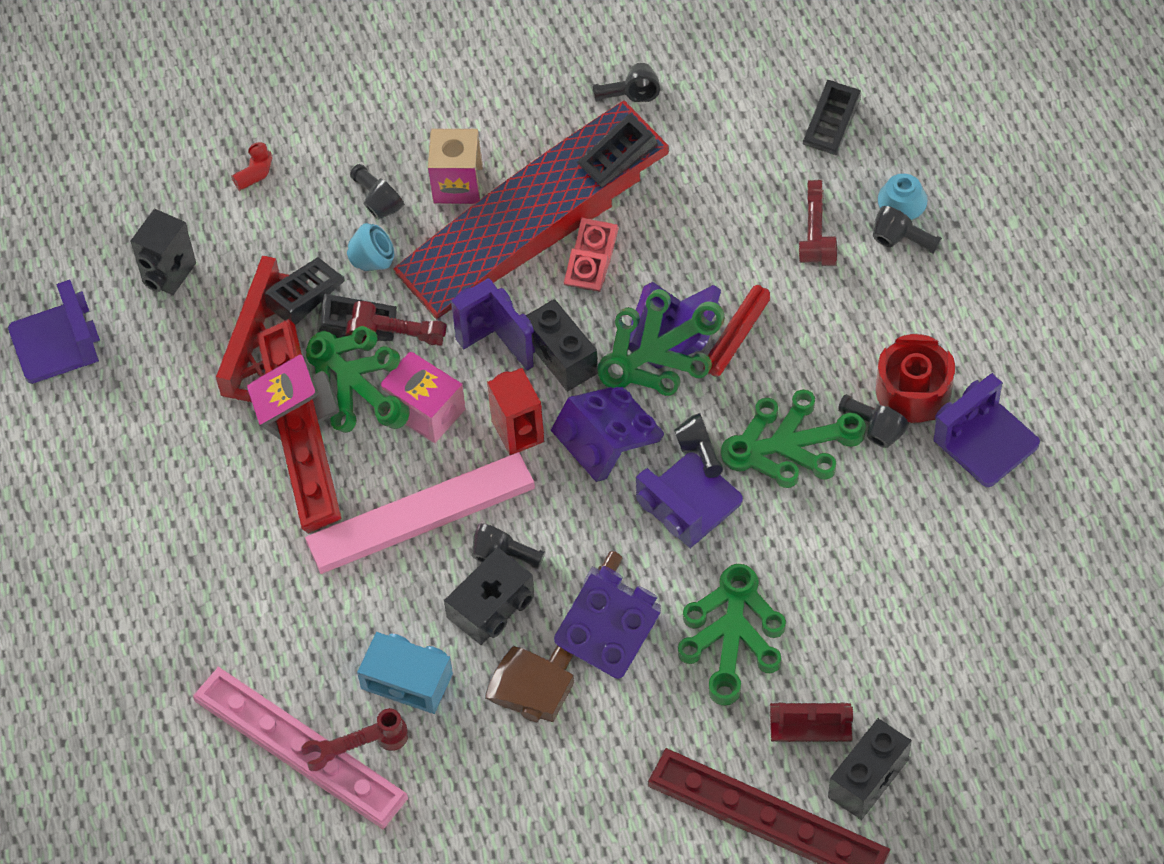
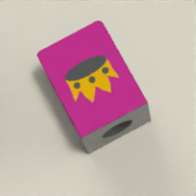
[246,355,339,440]

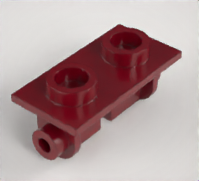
[770,702,853,742]

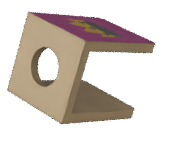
[428,129,483,204]

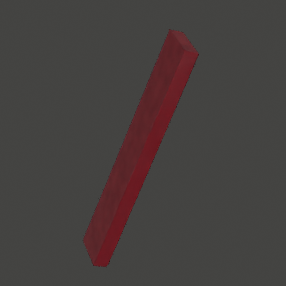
[648,748,891,864]

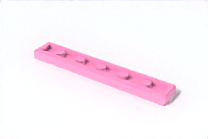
[305,452,535,574]
[193,667,408,830]

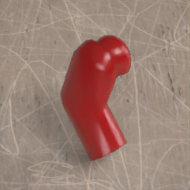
[231,142,273,191]

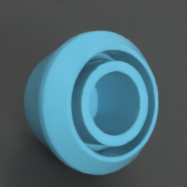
[878,174,928,220]
[347,223,394,271]

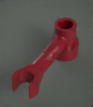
[799,180,837,266]
[345,301,447,346]
[301,708,408,771]

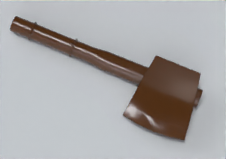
[485,551,623,723]

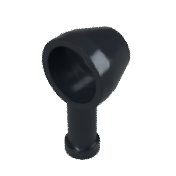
[593,63,660,102]
[350,164,405,220]
[873,206,942,254]
[838,394,909,448]
[674,413,723,478]
[472,523,546,569]

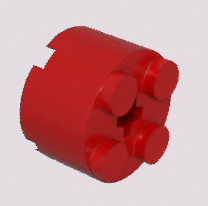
[875,334,955,423]

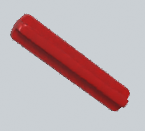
[703,285,770,377]

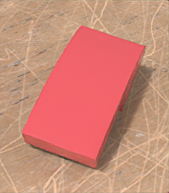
[564,218,619,292]

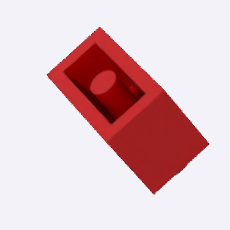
[487,368,545,455]

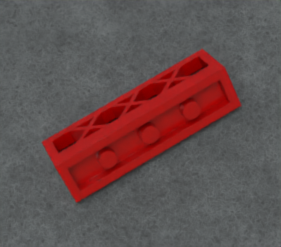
[216,255,308,403]

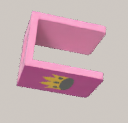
[381,352,466,443]

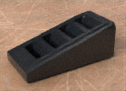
[803,79,861,155]
[577,113,658,188]
[264,257,345,325]
[317,293,397,341]

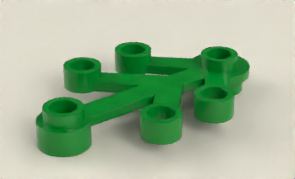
[597,289,725,396]
[306,326,410,433]
[720,389,866,488]
[678,564,786,706]

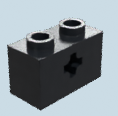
[130,208,196,295]
[526,299,598,392]
[444,547,534,645]
[828,718,912,821]

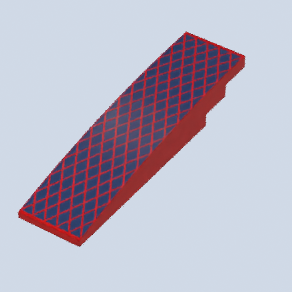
[393,100,669,320]

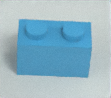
[357,632,453,714]

